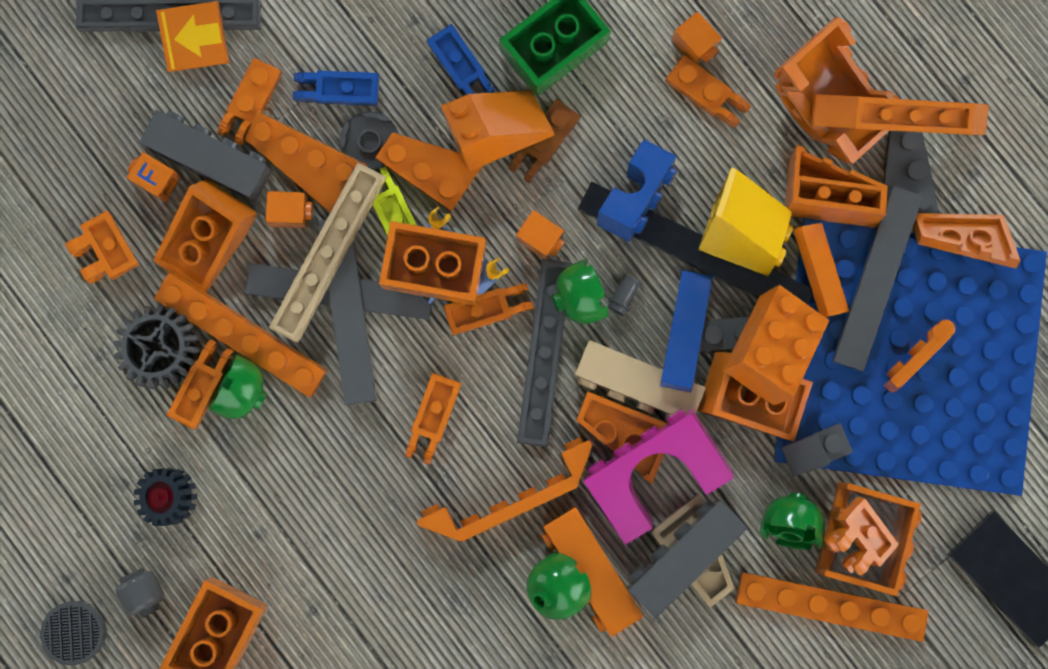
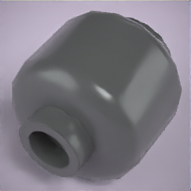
[116,568,164,618]

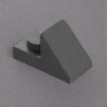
[780,423,853,477]

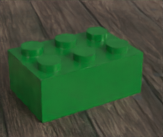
[499,0,611,97]

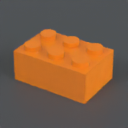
[379,221,487,306]
[723,285,829,406]
[159,577,269,669]

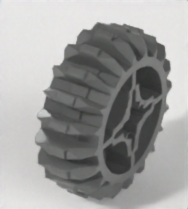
[113,305,200,390]

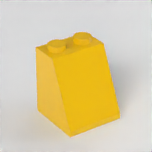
[698,167,793,276]

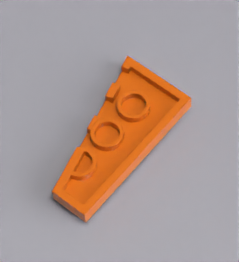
[245,111,368,212]

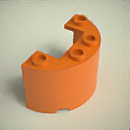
[773,17,899,164]

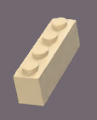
[574,340,706,421]

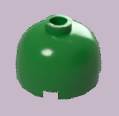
[552,259,608,324]
[208,355,267,419]
[759,493,825,550]
[526,553,592,620]

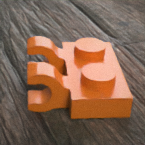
[65,210,140,284]
[824,497,899,576]

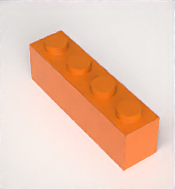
[541,506,644,637]

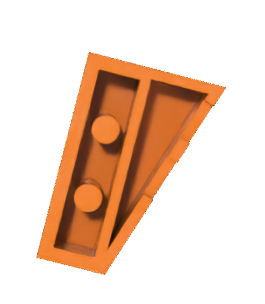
[785,145,888,228]

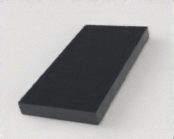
[947,511,1048,648]

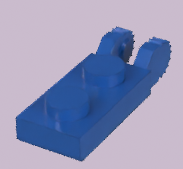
[426,24,496,95]
[293,70,380,106]

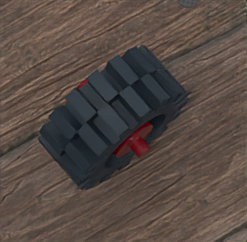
[134,468,197,526]

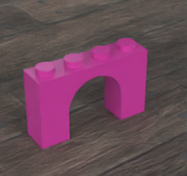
[584,408,734,545]

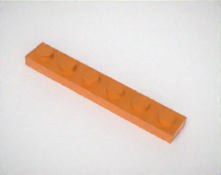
[154,272,328,398]
[735,572,929,642]

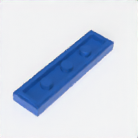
[660,270,713,393]

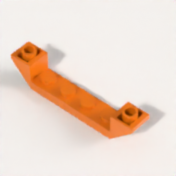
[811,94,989,135]
[417,437,592,542]

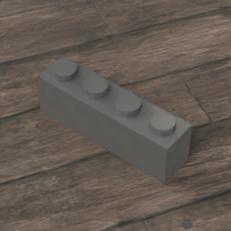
[139,110,272,203]
[626,499,748,619]

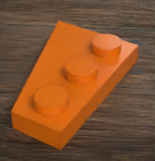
[375,133,482,212]
[913,213,1021,269]
[576,391,668,484]

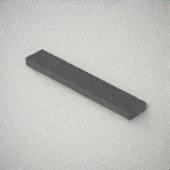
[76,0,261,32]
[831,186,923,372]
[319,220,377,406]
[517,259,572,447]
[245,263,432,320]

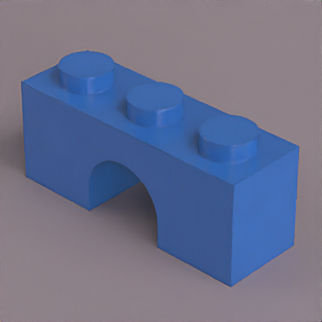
[597,139,677,242]

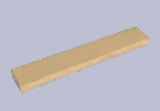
[269,162,387,343]

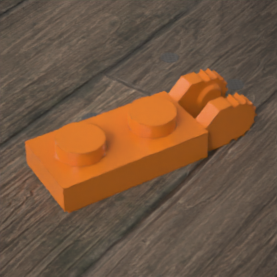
[665,55,751,128]
[217,58,283,146]
[443,283,534,336]
[884,319,956,393]
[166,339,234,430]
[405,373,462,465]

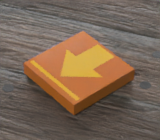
[156,1,230,72]

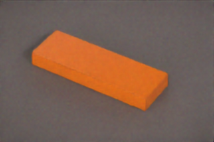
[794,223,849,318]

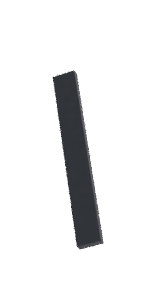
[578,181,813,305]

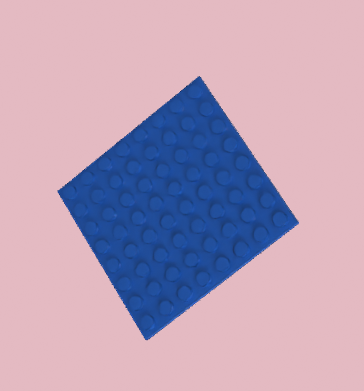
[774,218,1047,496]

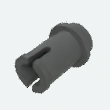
[608,274,642,316]

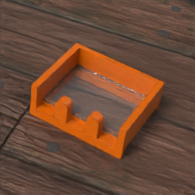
[815,482,922,596]

